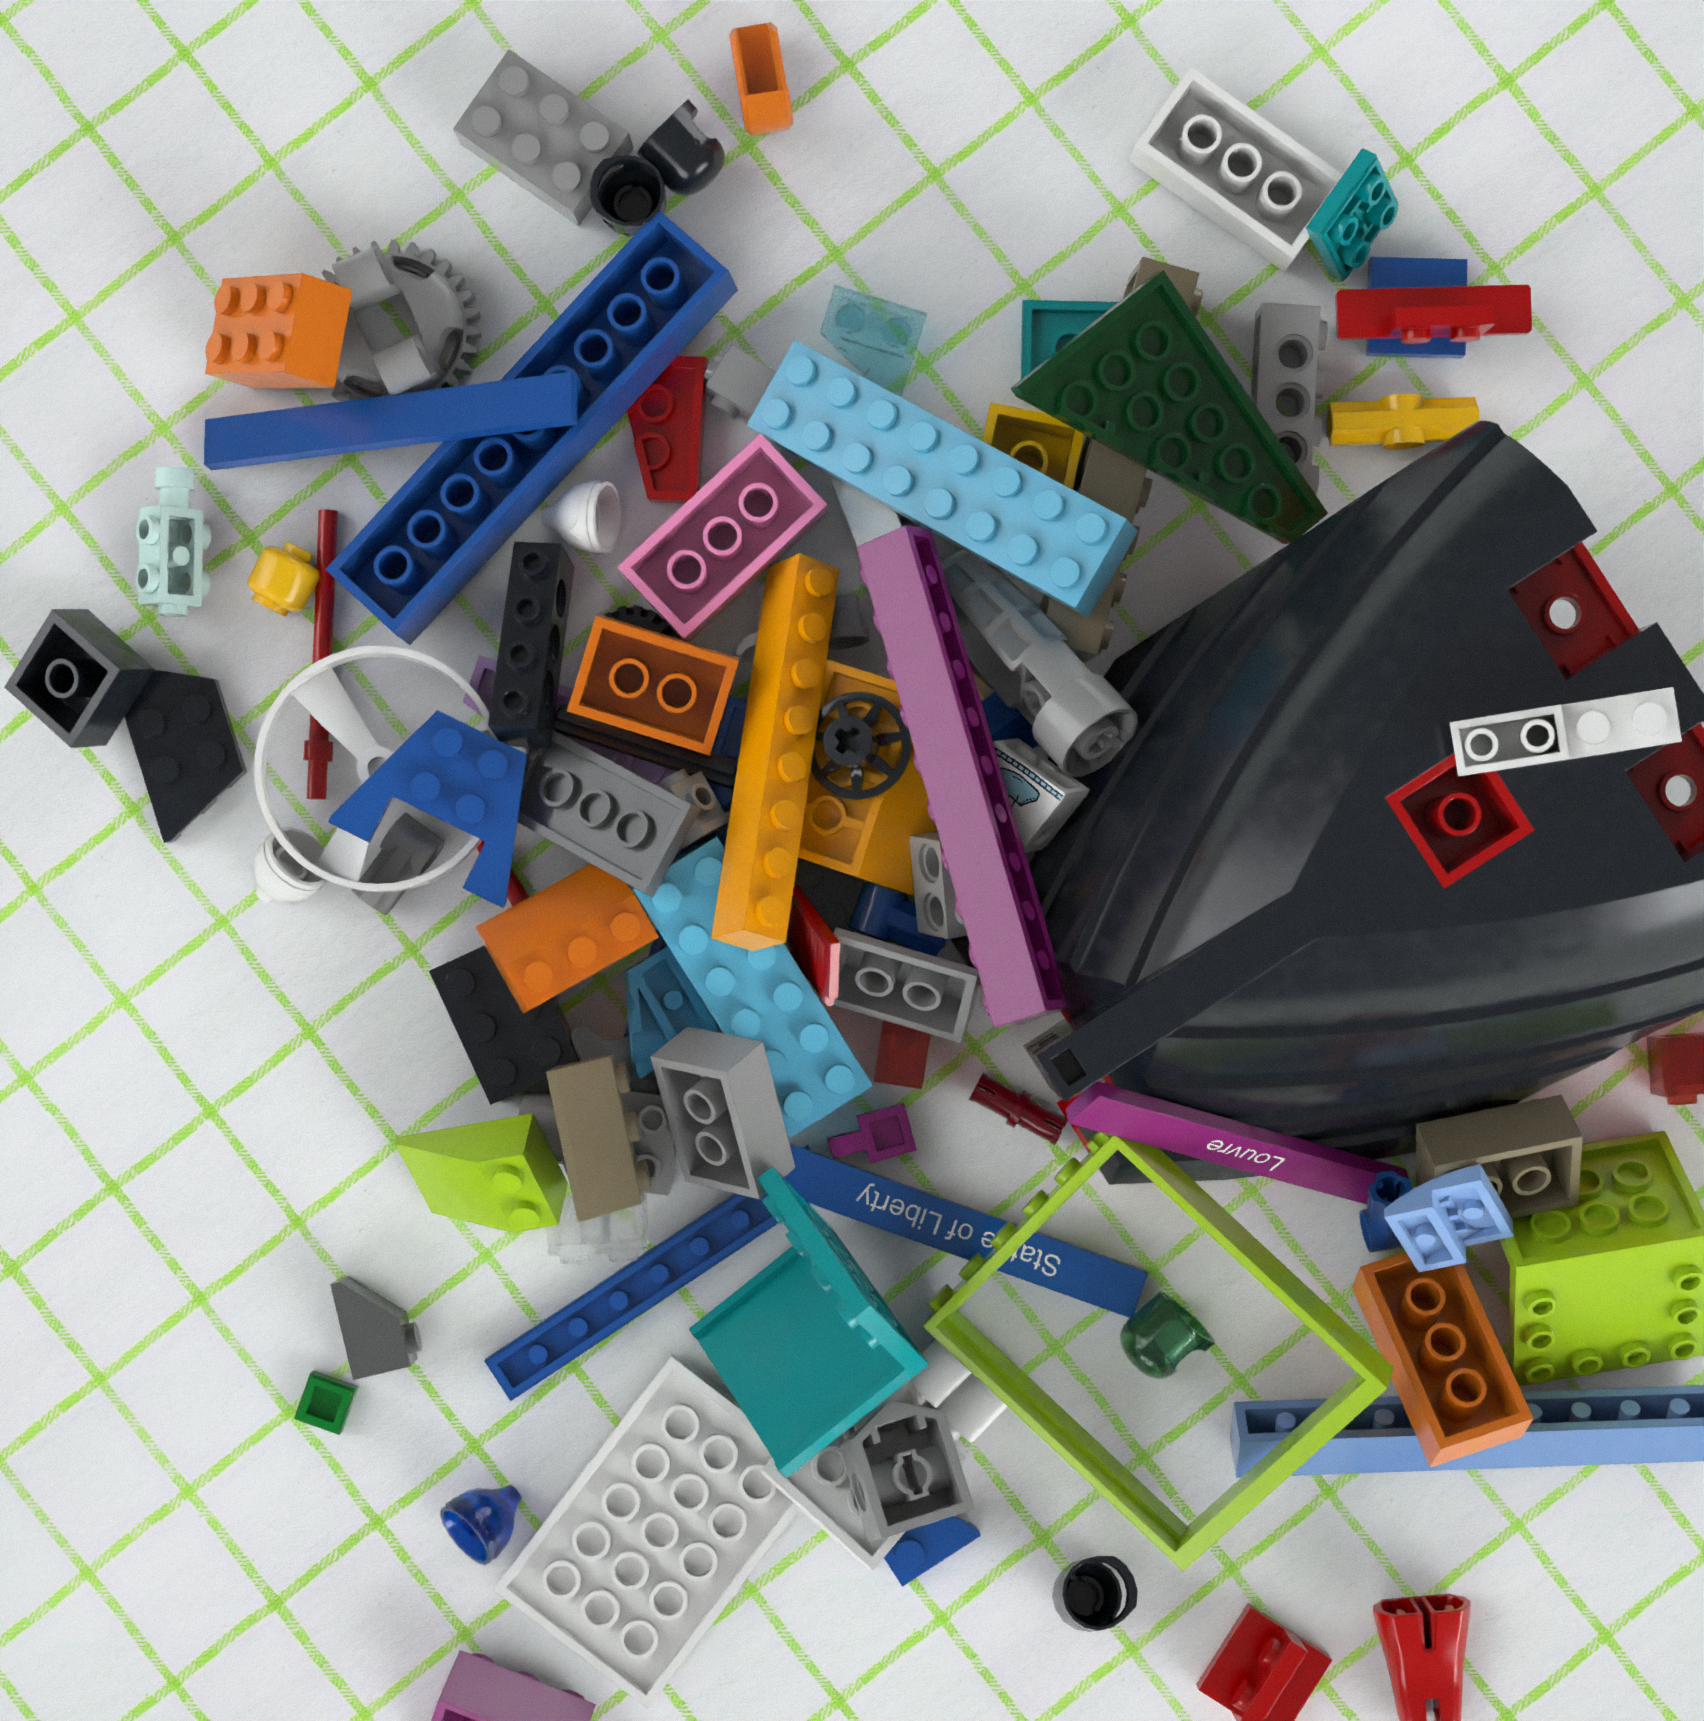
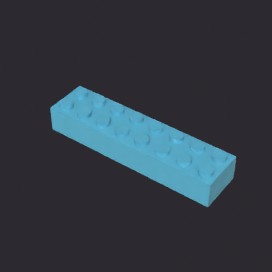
[746,340,1138,618]

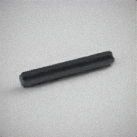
[553,704,738,788]

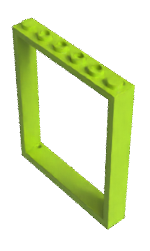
[923,1131,1394,1571]

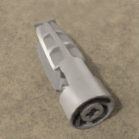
[940,549,1138,777]

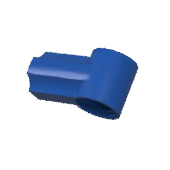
[847,881,947,956]
[1359,1170,1413,1253]

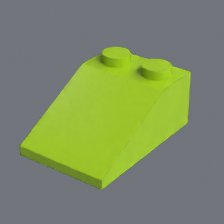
[395,1113,568,1233]

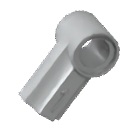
[351,813,445,915]

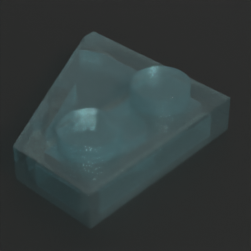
[820,285,927,397]

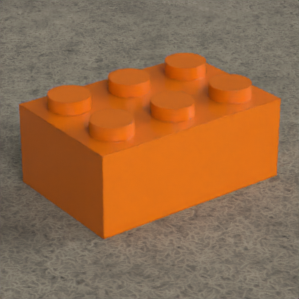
[205,273,352,389]
[567,614,740,756]

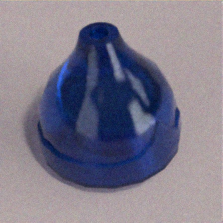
[440,1485,522,1565]

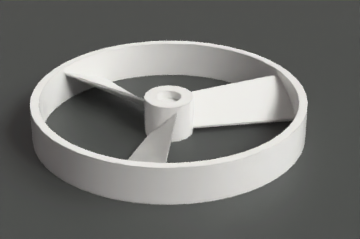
[254,645,498,893]

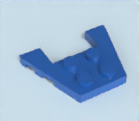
[328,710,527,908]

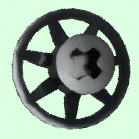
[811,692,912,800]

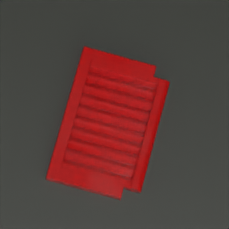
[787,885,840,1006]

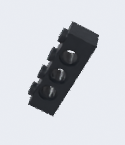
[488,542,575,748]

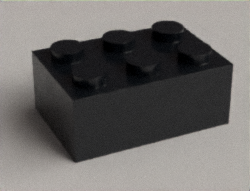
[429,945,579,1105]

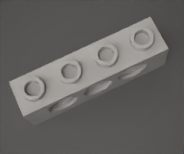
[1250,302,1328,494]

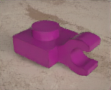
[827,1102,917,1163]

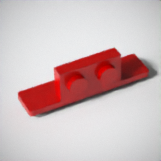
[1335,285,1532,344]

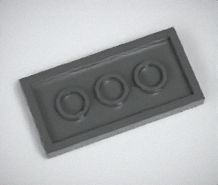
[518,730,701,897]

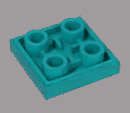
[1306,148,1399,281]

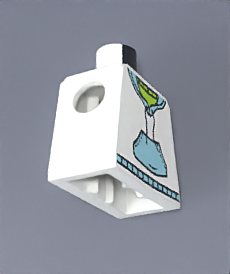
[993,738,1090,853]

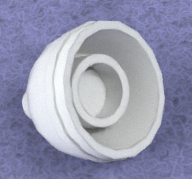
[541,480,622,555]
[254,827,328,903]

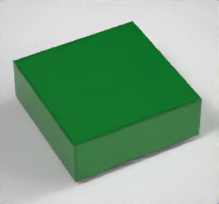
[294,1370,359,1435]

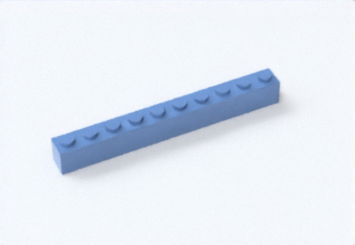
[1230,1385,1704,1478]

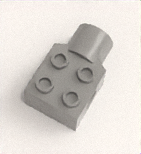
[519,1087,676,1196]
[839,1379,975,1543]

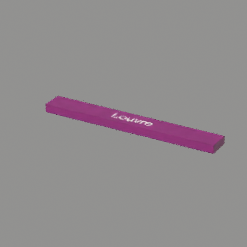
[1066,1081,1409,1204]

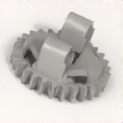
[321,239,482,401]

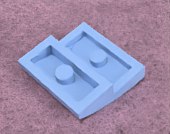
[1384,1164,1514,1272]

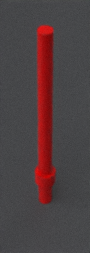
[303,509,338,800]

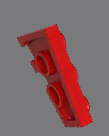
[626,356,709,504]

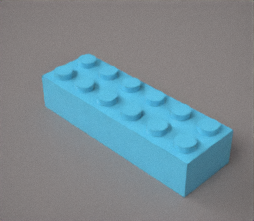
[632,832,873,1138]

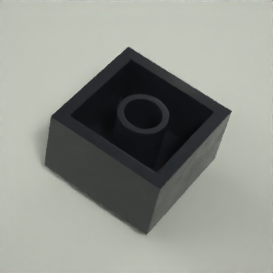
[4,609,155,748]

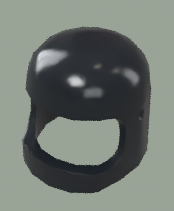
[637,99,725,196]
[590,156,667,237]
[1052,1556,1138,1632]

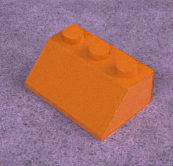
[475,864,659,1014]

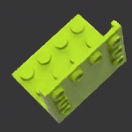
[1499,1131,1704,1386]

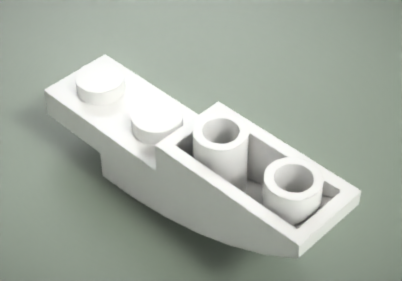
[1450,687,1682,777]

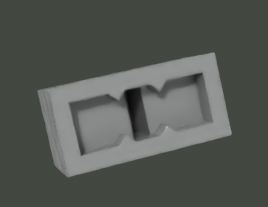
[909,831,967,939]

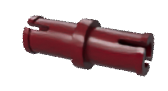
[969,1073,1068,1146]

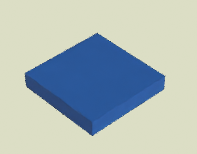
[1366,257,1468,359]

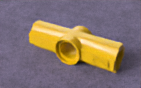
[1326,394,1479,449]

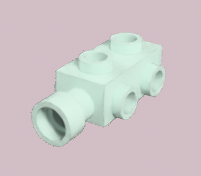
[135,467,211,617]

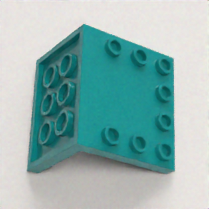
[689,1166,929,1478]

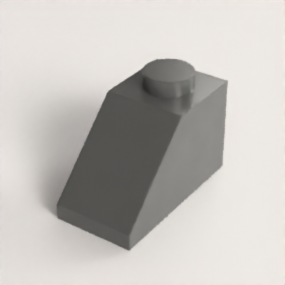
[330,1276,422,1380]

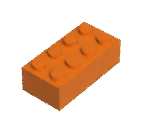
[1352,1252,1534,1468]

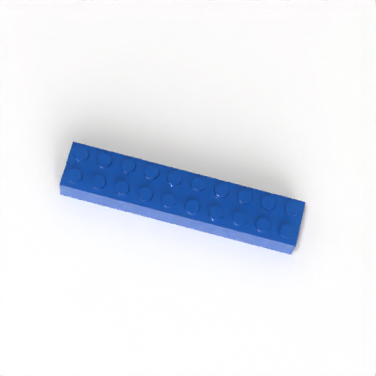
[325,211,738,645]

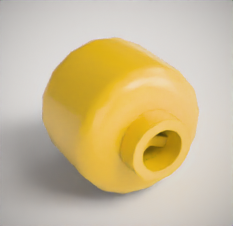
[247,541,320,617]

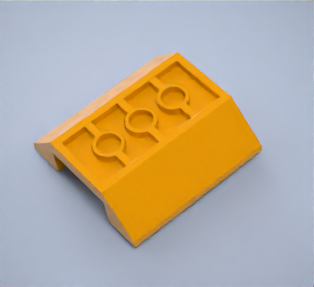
[798,659,937,896]

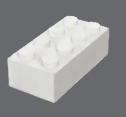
[1128,66,1343,272]

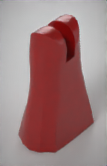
[1373,1593,1471,1721]

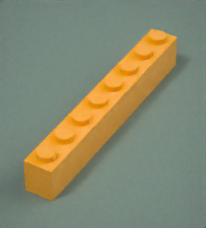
[711,553,840,951]

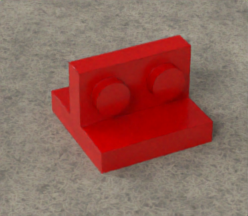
[1196,1603,1332,1721]

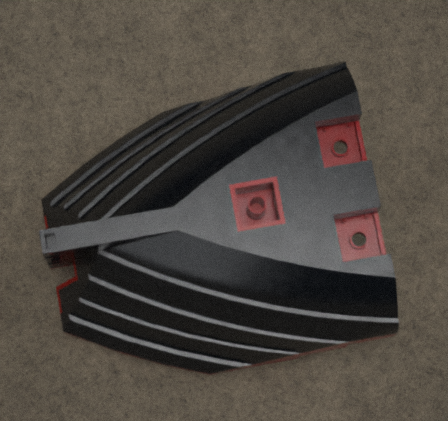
[950,420,1704,1185]

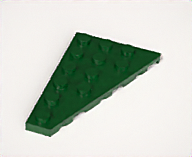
[1010,270,1328,544]

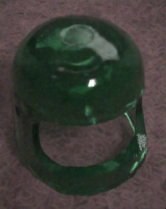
[1120,1290,1215,1379]

